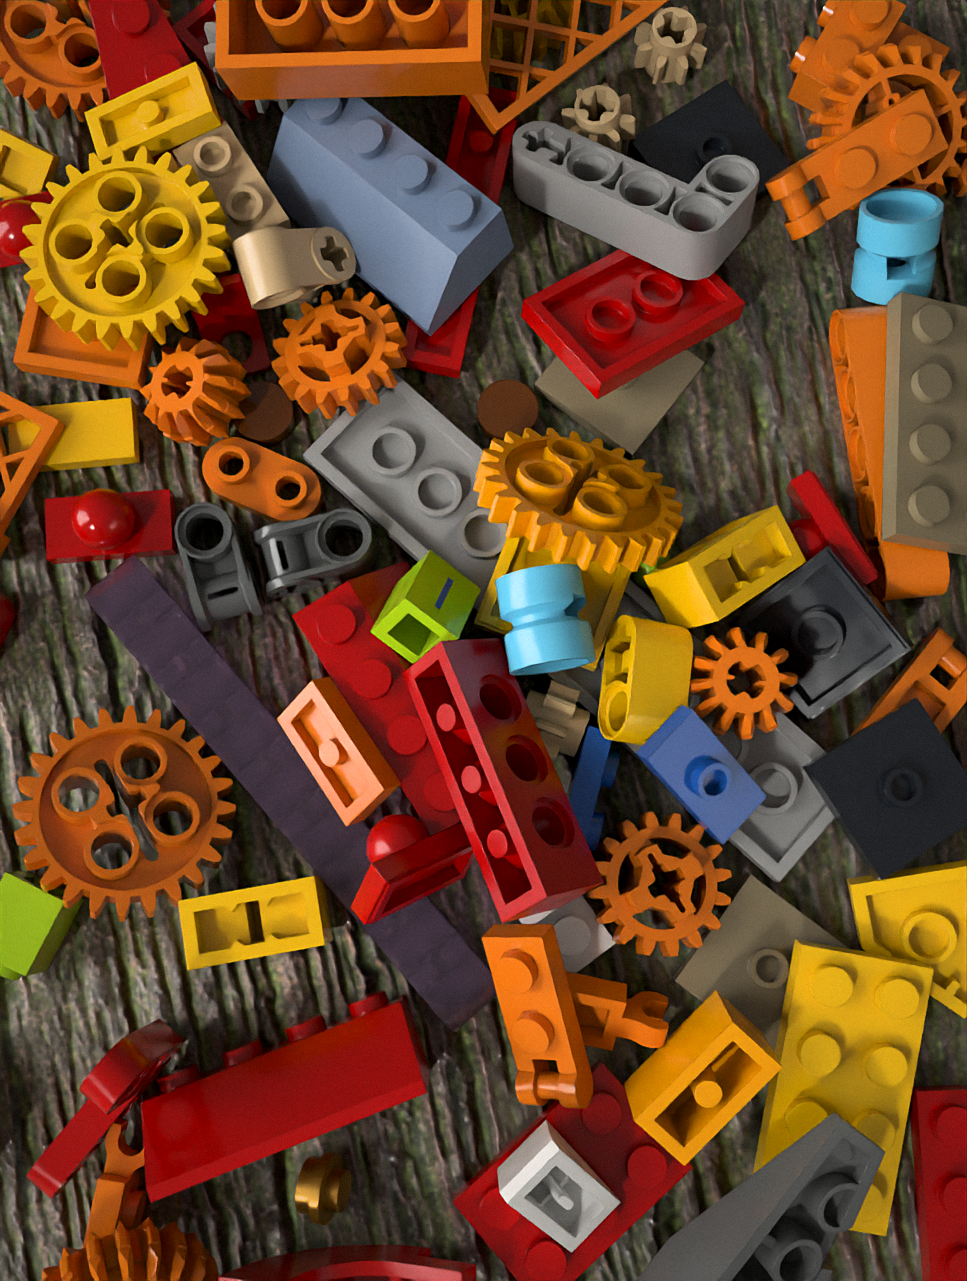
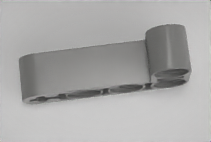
[512,121,760,280]

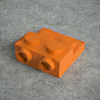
[787,0,951,129]
[13,249,156,390]

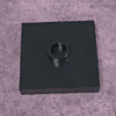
[628,80,791,203]
[729,543,914,723]
[803,698,967,880]

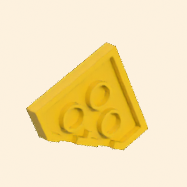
[847,859,967,1019]

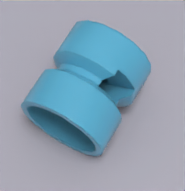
[851,188,944,305]
[495,564,596,676]

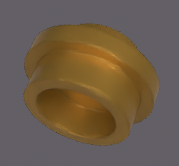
[295,1151,351,1226]

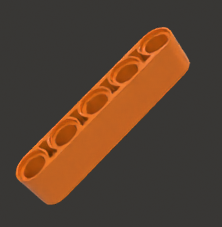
[829,305,950,602]

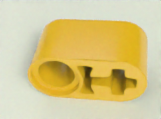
[598,615,693,745]

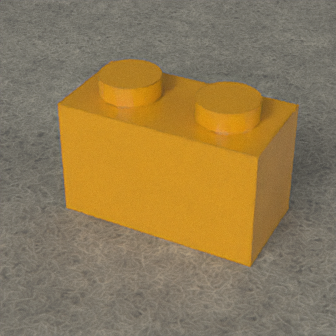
[624,990,783,1166]

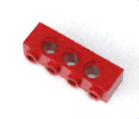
[403,638,604,923]

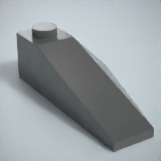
[636,1112,885,1281]

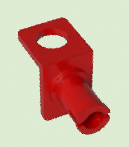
[189,249,272,378]

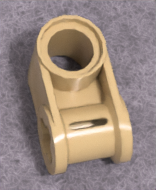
[231,226,356,309]

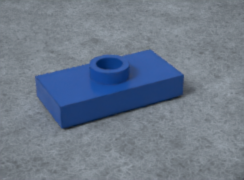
[636,704,767,844]

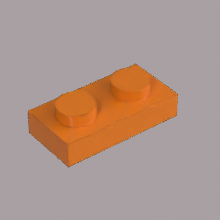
[277,676,401,827]

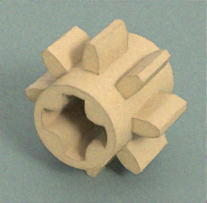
[634,6,707,85]
[561,83,636,153]
[526,680,591,763]

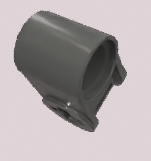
[174,502,265,632]
[252,508,379,598]

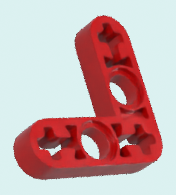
[26,1018,185,1200]

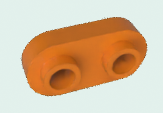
[202,437,323,523]

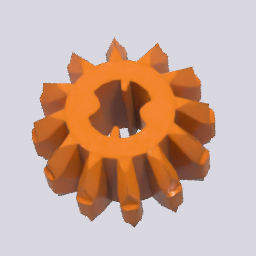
[139,336,252,447]
[689,627,798,741]

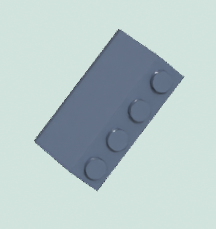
[265,97,514,337]

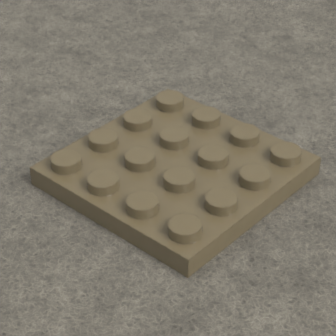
[881,292,967,556]

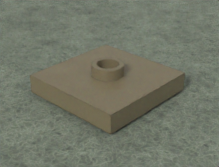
[534,349,705,461]
[672,874,849,1052]

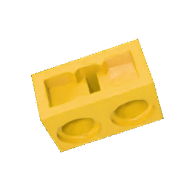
[643,505,806,629]
[178,875,333,970]

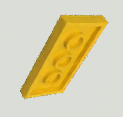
[752,939,934,1236]

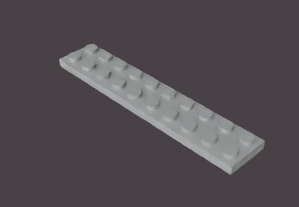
[303,370,835,882]

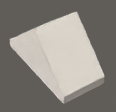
[497,1120,621,1253]

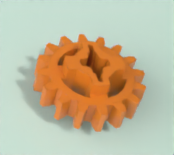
[271,288,407,419]
[586,811,732,957]

